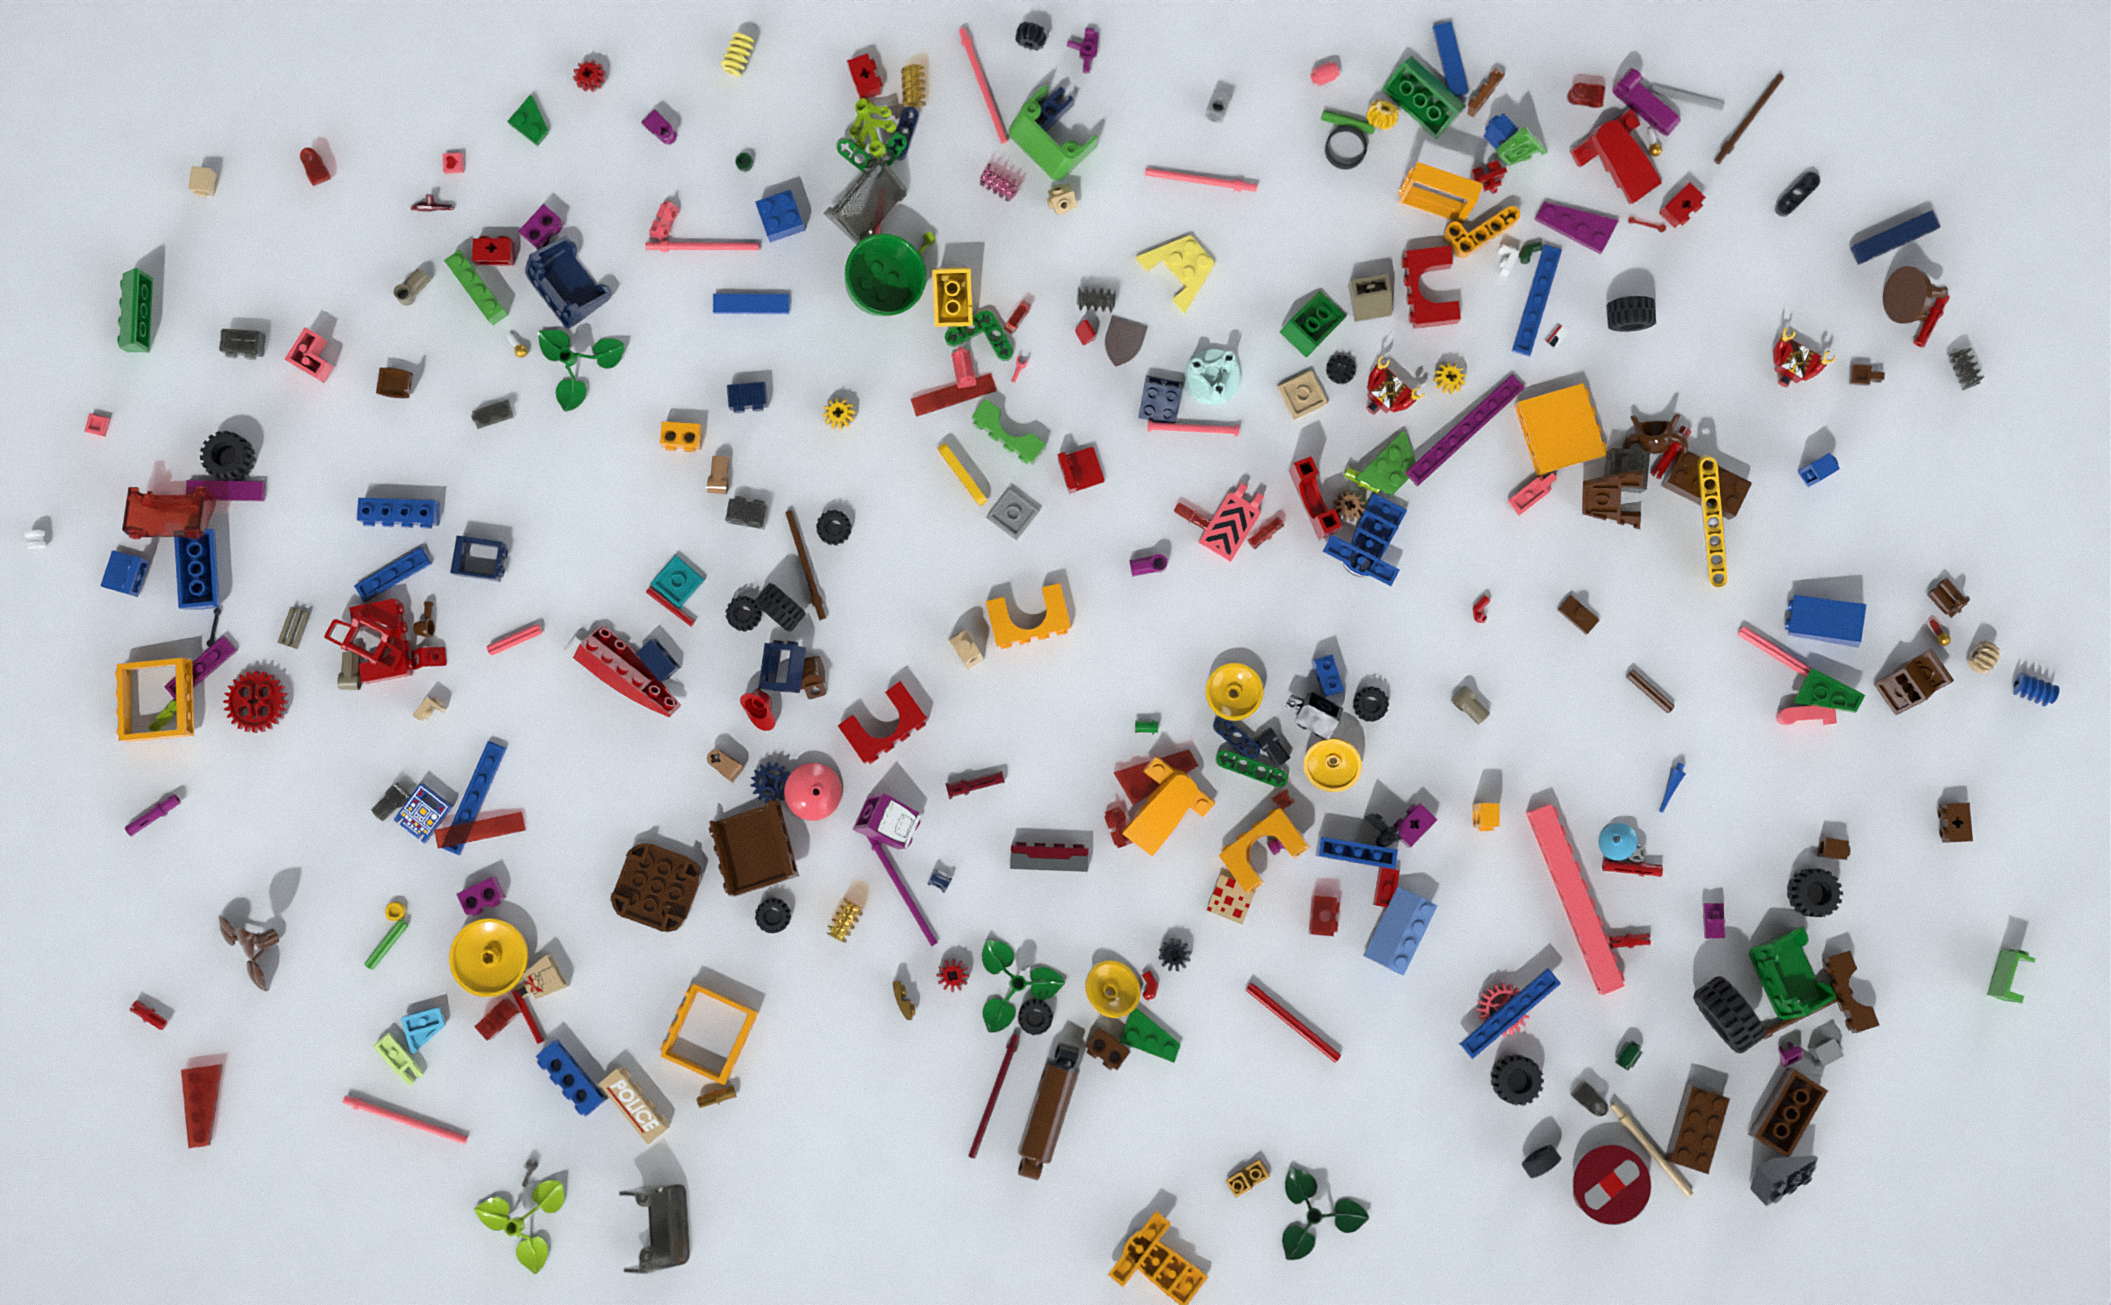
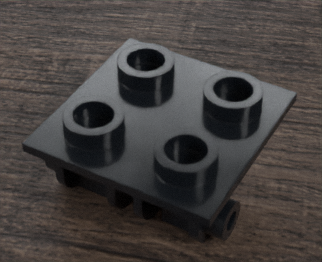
[1363,813,1402,847]

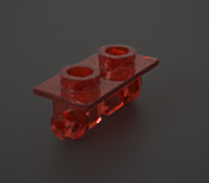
[1104,807,1133,848]

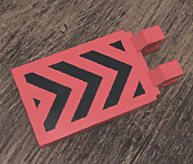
[1198,483,1264,562]

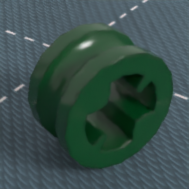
[735,153,753,172]

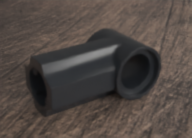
[1254,727,1290,768]

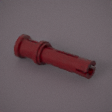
[945,771,1005,800]

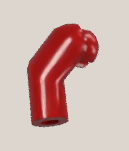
[1472,595,1491,623]
[1142,970,1158,1000]

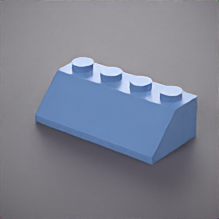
[1363,886,1438,976]

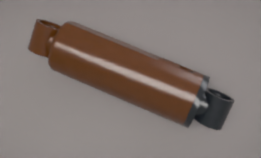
[1018,1042,1080,1181]

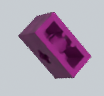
[1393,803,1438,848]

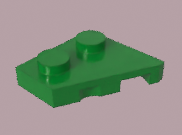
[507,95,549,147]

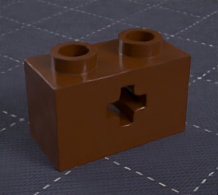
[1937,803,1973,843]

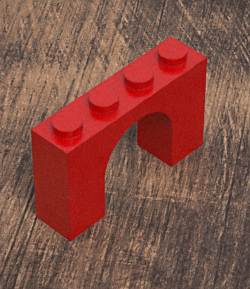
[1401,246,1461,329]
[1289,456,1342,540]
[349,598,414,684]
[837,681,928,765]

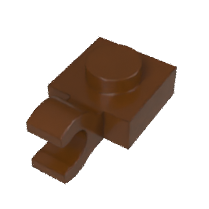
[1849,364,1885,386]

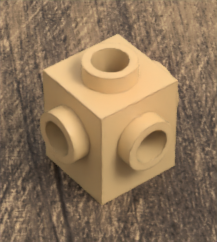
[1047,183,1078,215]

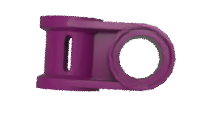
[641,108,677,145]

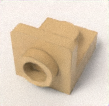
[412,697,446,721]

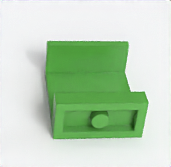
[1987,949,2036,1004]

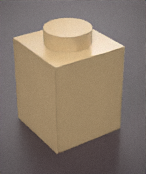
[188,166,217,198]

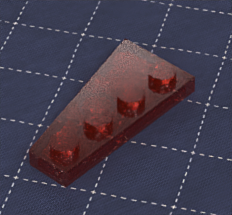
[1113,749,1199,805]
[181,1064,223,1149]

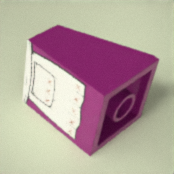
[852,793,922,850]

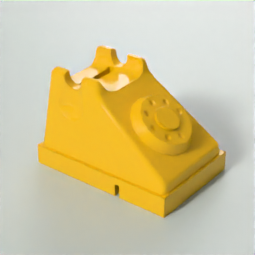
[932,266,973,327]

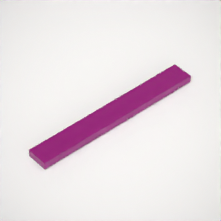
[1405,374,1525,487]

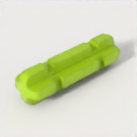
[148,700,177,732]

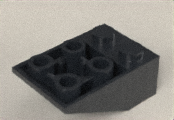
[1750,1156,1818,1206]

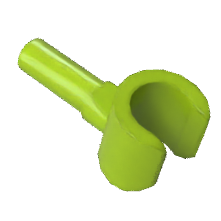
[917,231,936,255]

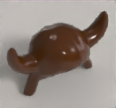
[1623,413,1688,455]

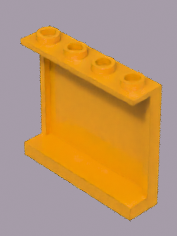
[1515,383,1607,477]

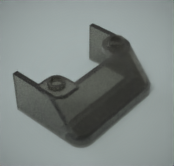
[619,1184,690,1274]

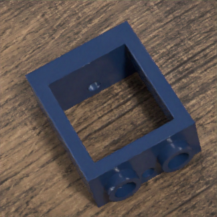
[450,535,508,582]
[758,640,806,693]

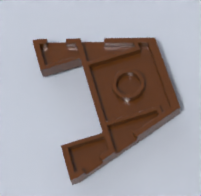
[1582,469,1643,529]

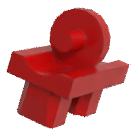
[1471,160,1508,194]

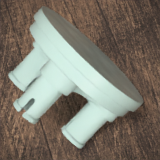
[1184,349,1241,405]

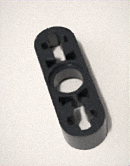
[1775,172,1820,217]

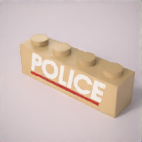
[598,1067,669,1145]

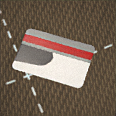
[1545,323,1569,349]

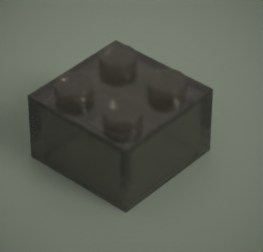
[1604,448,1650,494]

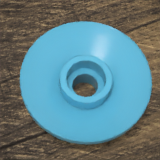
[1598,823,1638,860]

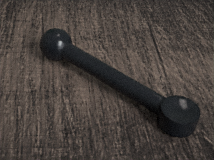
[206,608,221,647]

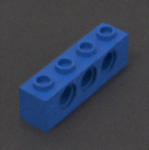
[1315,837,1398,869]
[536,1039,607,1117]

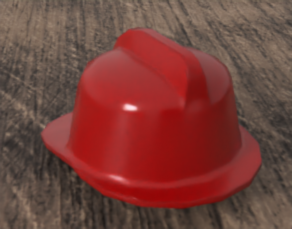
[740,688,775,731]

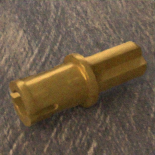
[697,1085,737,1108]

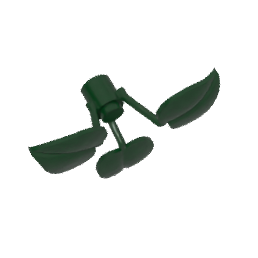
[1282,1168,1369,1260]

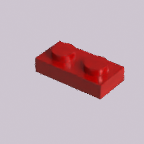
[1373,867,1400,908]

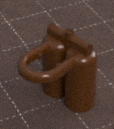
[1927,578,1970,618]

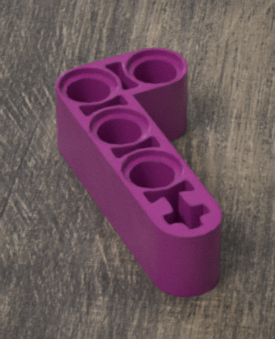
[1612,68,1681,136]

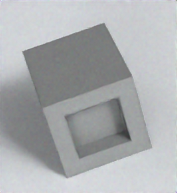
[1205,90,1232,123]
[1808,1037,1844,1067]

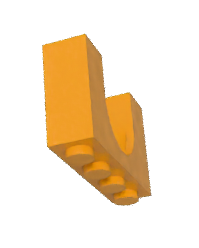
[985,583,1071,650]
[1218,808,1311,894]

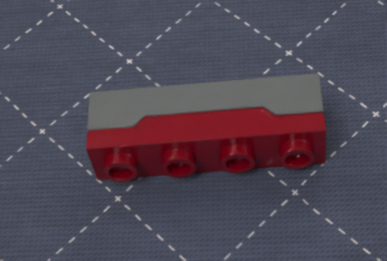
[1010,842,1089,872]

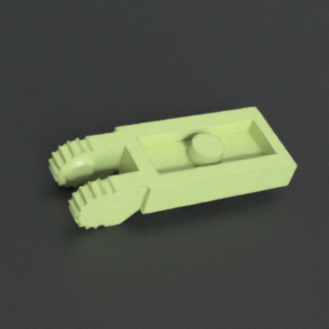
[374,1032,424,1085]

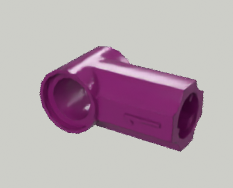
[1129,554,1167,577]

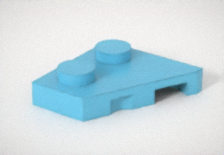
[401,1006,446,1054]

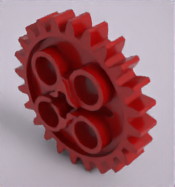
[223,670,289,733]

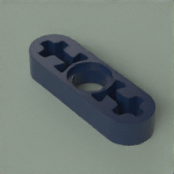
[891,107,919,161]
[1213,717,1260,759]

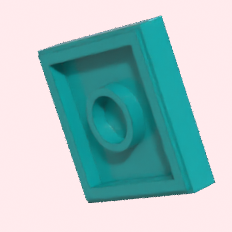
[650,555,705,609]

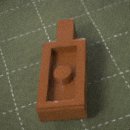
[1467,68,1505,117]

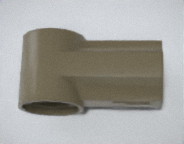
[393,268,431,306]
[337,652,362,690]
[1451,686,1490,725]

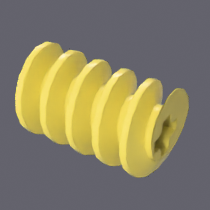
[721,33,755,77]

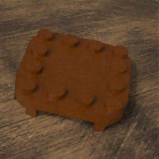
[610,843,702,932]

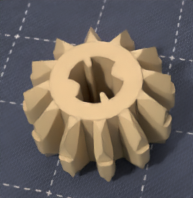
[1967,640,2001,674]

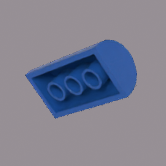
[174,529,220,610]

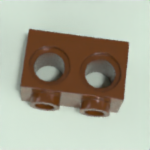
[1085,1027,1131,1070]

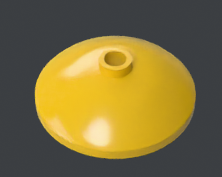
[1205,663,1263,721]
[1304,738,1362,792]
[1085,960,1140,1018]

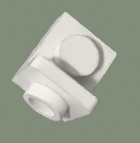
[1498,245,1519,277]

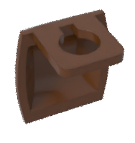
[376,367,413,398]
[801,656,826,699]

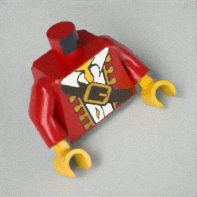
[1773,327,1836,388]
[1366,355,1425,415]

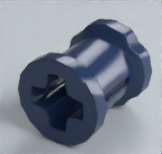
[927,869,952,893]

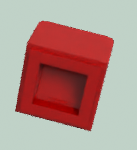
[1075,319,1096,346]

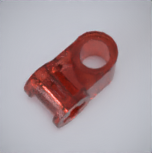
[1567,83,1605,108]
[300,147,331,187]

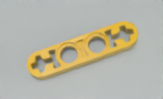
[937,443,987,507]

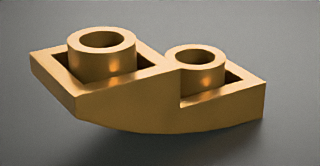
[892,981,915,1021]
[1225,1158,1270,1198]

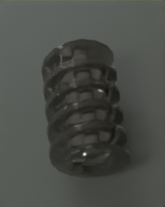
[1077,286,1116,313]
[1947,348,1984,391]

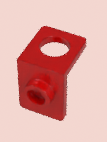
[412,647,447,670]

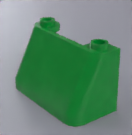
[1749,926,1837,1020]

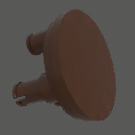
[1883,266,1948,324]

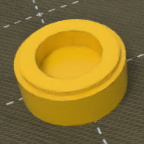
[385,902,406,921]

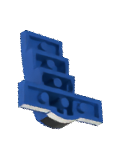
[1322,493,1407,587]

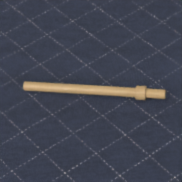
[1609,1102,1693,1197]

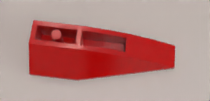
[573,625,681,718]

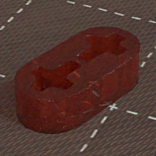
[1004,300,1032,334]

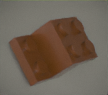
[1874,648,1954,716]

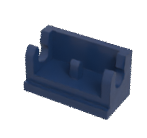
[635,639,681,682]

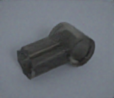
[371,782,411,821]

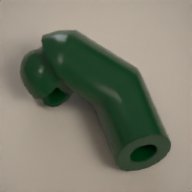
[1519,241,1542,264]

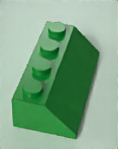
[1382,56,1467,139]
[117,268,153,352]

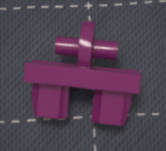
[1703,903,1725,939]

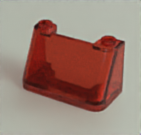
[122,487,216,539]

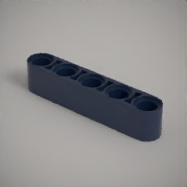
[1850,210,1941,265]

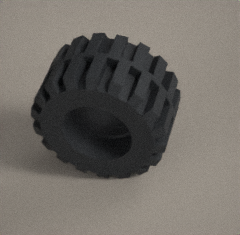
[1606,296,1656,332]
[200,431,256,481]
[754,583,806,632]
[1787,869,1843,917]
[1491,1054,1544,1106]

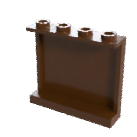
[709,800,799,897]

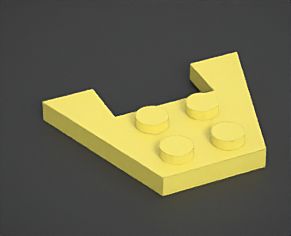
[1135,235,1215,315]

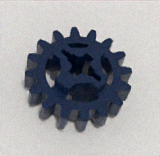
[750,762,790,803]

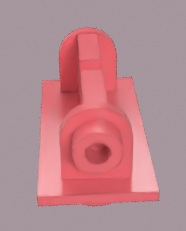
[649,201,679,240]
[951,347,977,388]

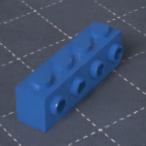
[357,498,440,529]

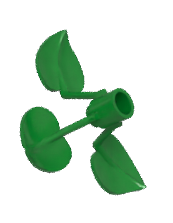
[538,330,625,412]
[982,939,1065,1033]

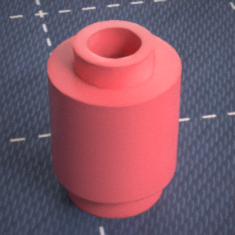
[1310,62,1340,87]

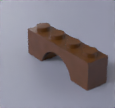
[1822,951,1880,1034]

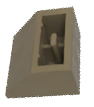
[1348,274,1392,322]

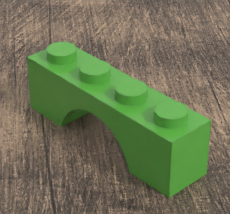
[444,250,509,326]
[971,399,1046,465]

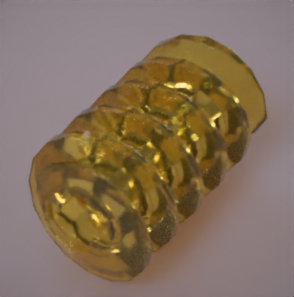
[901,64,926,108]
[826,898,863,943]

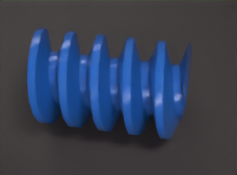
[2013,672,2060,707]

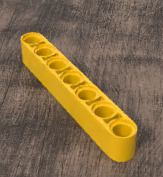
[1697,455,1728,588]

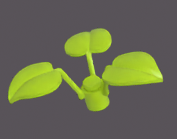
[474,1180,564,1274]

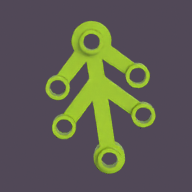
[849,98,896,157]

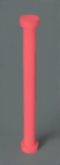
[1147,420,1239,436]

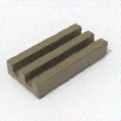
[277,607,311,649]

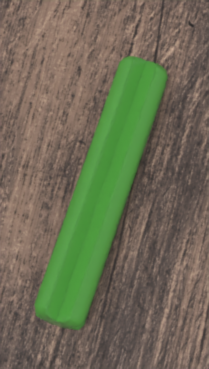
[1321,110,1375,134]
[364,919,408,970]

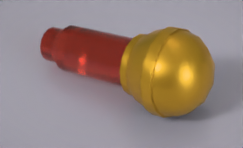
[1929,619,1951,646]

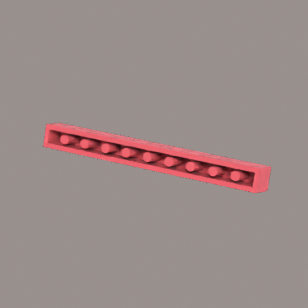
[1526,804,1625,995]

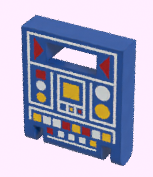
[394,783,453,844]

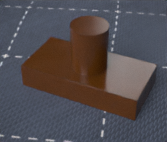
[1557,595,1600,635]

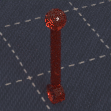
[1628,217,1666,233]

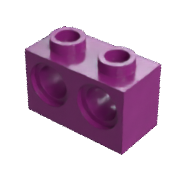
[518,204,564,250]
[456,877,506,917]

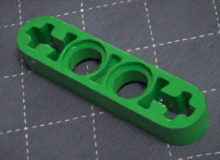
[1215,750,1288,788]

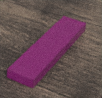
[185,480,265,502]
[164,636,238,700]

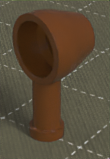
[413,601,435,637]

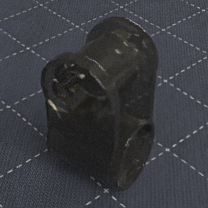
[1570,1080,1609,1117]

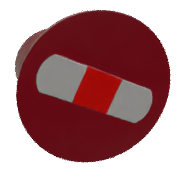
[1572,1145,1651,1225]

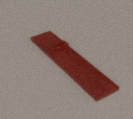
[910,373,997,417]
[434,812,526,849]

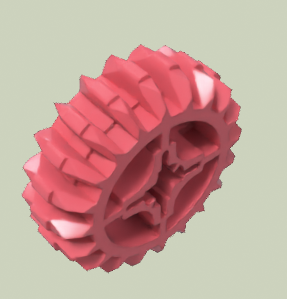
[1477,983,1529,1036]

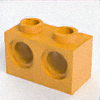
[660,421,702,452]
[1473,803,1500,831]

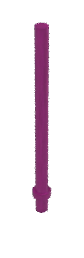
[867,837,938,947]

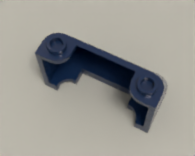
[525,236,612,329]

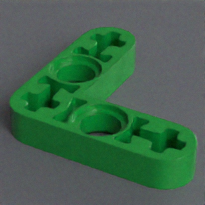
[836,132,907,180]
[945,310,1013,361]

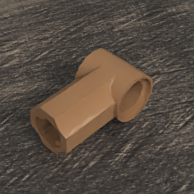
[707,455,729,494]

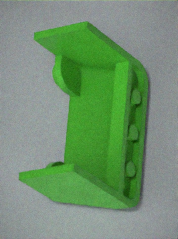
[1009,85,1098,181]

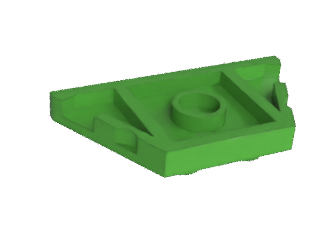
[1496,126,1548,166]
[1355,430,1416,495]

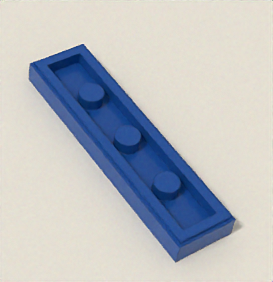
[1432,22,1469,97]
[713,294,789,314]
[354,547,432,603]

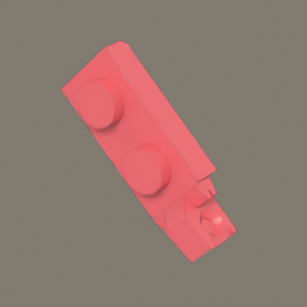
[1507,473,1557,516]

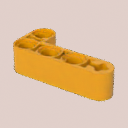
[1443,206,1520,258]

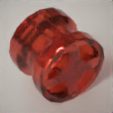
[1271,789,1295,810]

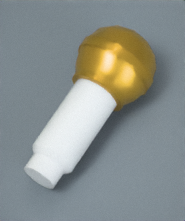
[1648,129,1662,157]
[507,333,528,358]

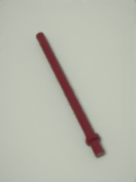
[968,1034,1020,1159]

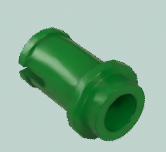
[1135,719,1158,735]

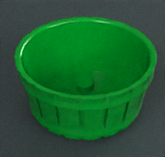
[844,234,926,316]

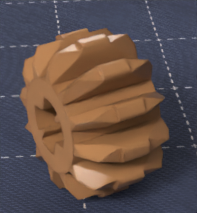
[1333,490,1365,522]

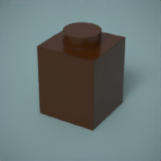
[1817,837,1851,860]

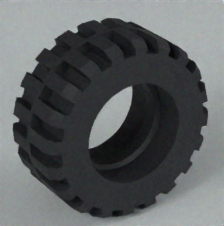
[1693,976,1766,1054]

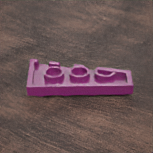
[1534,202,1619,255]

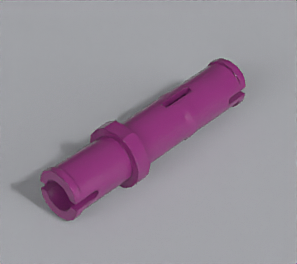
[125,794,181,836]

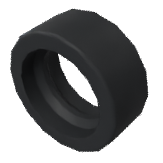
[1522,1144,1561,1178]

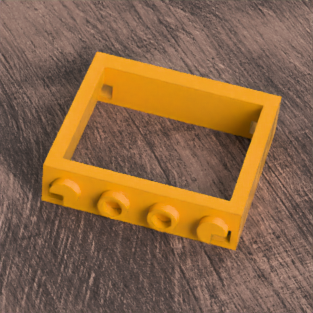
[1398,162,1483,224]
[115,658,194,742]
[660,983,759,1085]

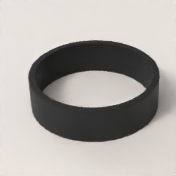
[1325,126,1367,170]

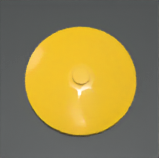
[449,918,529,997]

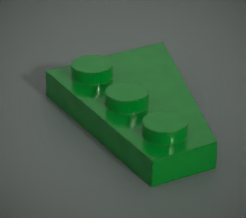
[1793,668,1865,713]
[1119,1008,1181,1063]

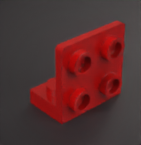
[1057,447,1105,494]

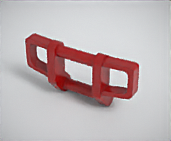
[324,611,404,672]

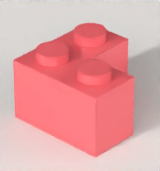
[285,327,334,383]

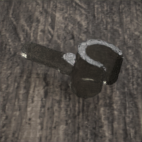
[522,1158,538,1187]

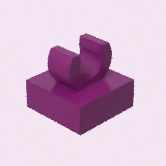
[1778,1041,1803,1068]

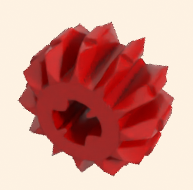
[573,59,606,92]
[936,959,970,992]

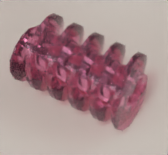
[980,163,1021,202]

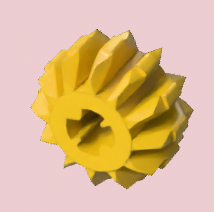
[1366,99,1399,130]
[1433,362,1466,394]
[823,397,855,430]

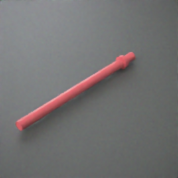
[959,28,1008,144]
[342,1096,468,1144]

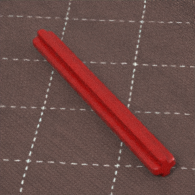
[1245,983,1341,1063]

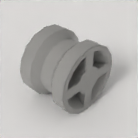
[1626,843,1647,862]

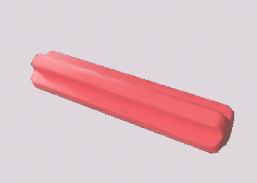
[487,624,542,655]

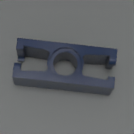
[1035,86,1074,132]

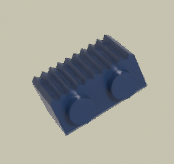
[727,382,768,413]

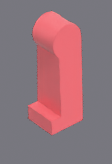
[1776,706,1837,725]

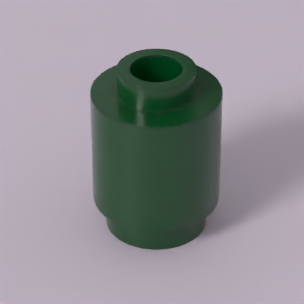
[1615,1040,1643,1071]

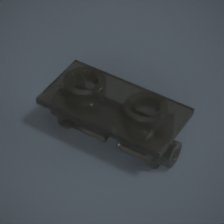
[471,400,514,429]

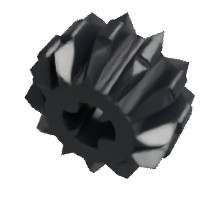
[1015,22,1047,51]
[1158,938,1191,972]

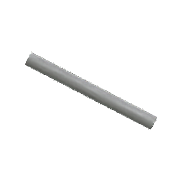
[1649,85,1724,110]

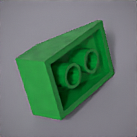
[1280,291,1347,358]

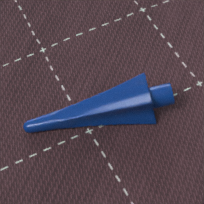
[1659,762,1686,813]

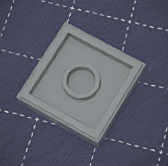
[986,487,1040,541]

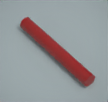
[646,587,696,627]
[512,989,544,1045]

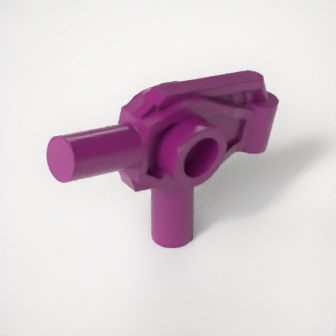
[1067,28,1099,74]

